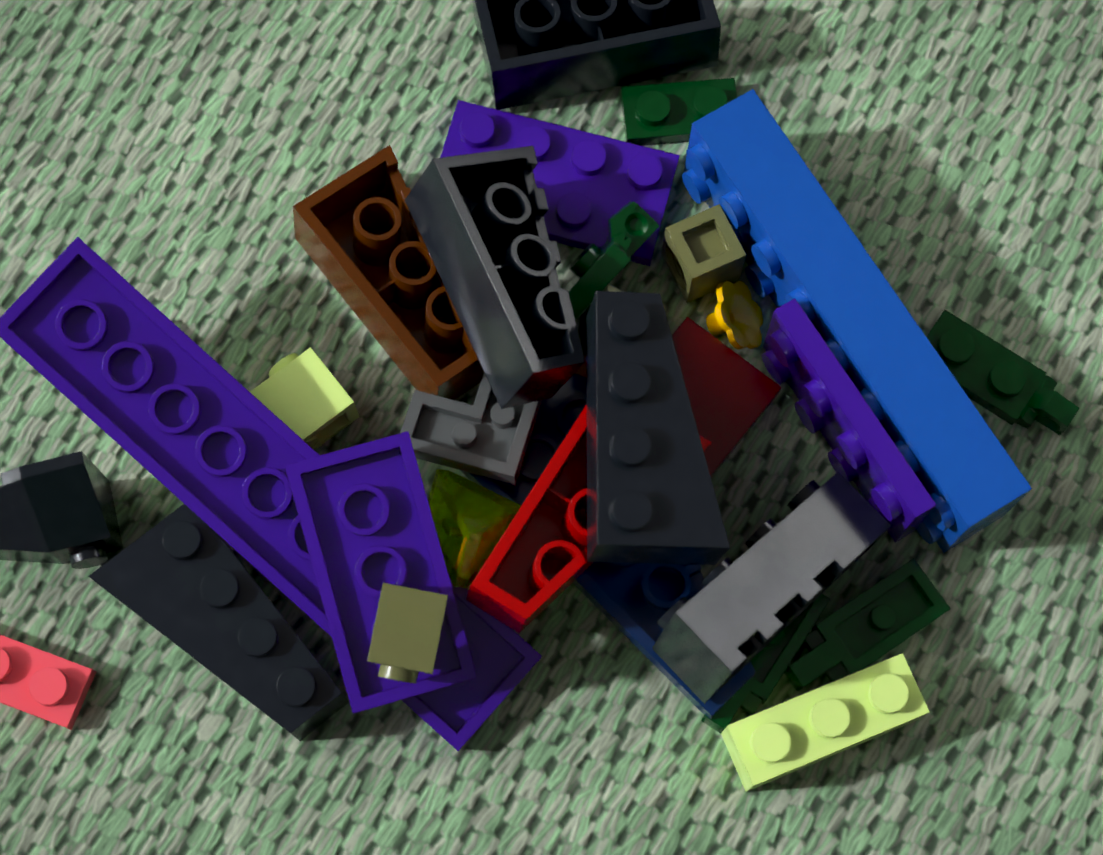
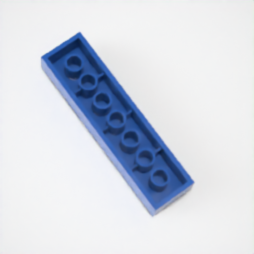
[682,89,1032,553]

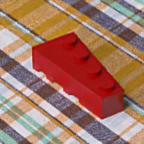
[466,406,712,633]

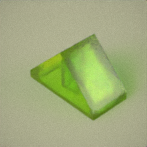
[428,469,521,588]

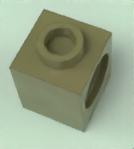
[661,204,746,303]
[367,583,448,683]

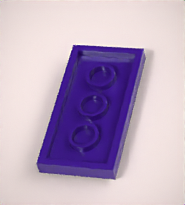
[440,100,680,266]
[762,298,936,543]
[285,431,477,714]

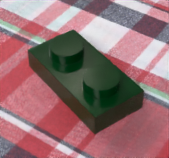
[621,78,737,146]

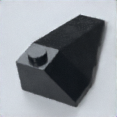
[0,451,123,569]

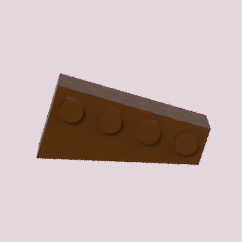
[293,145,484,400]

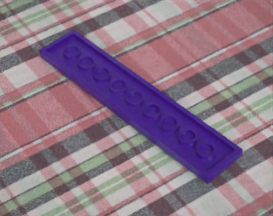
[0,237,542,751]

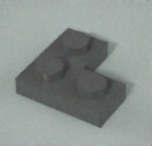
[400,372,542,485]

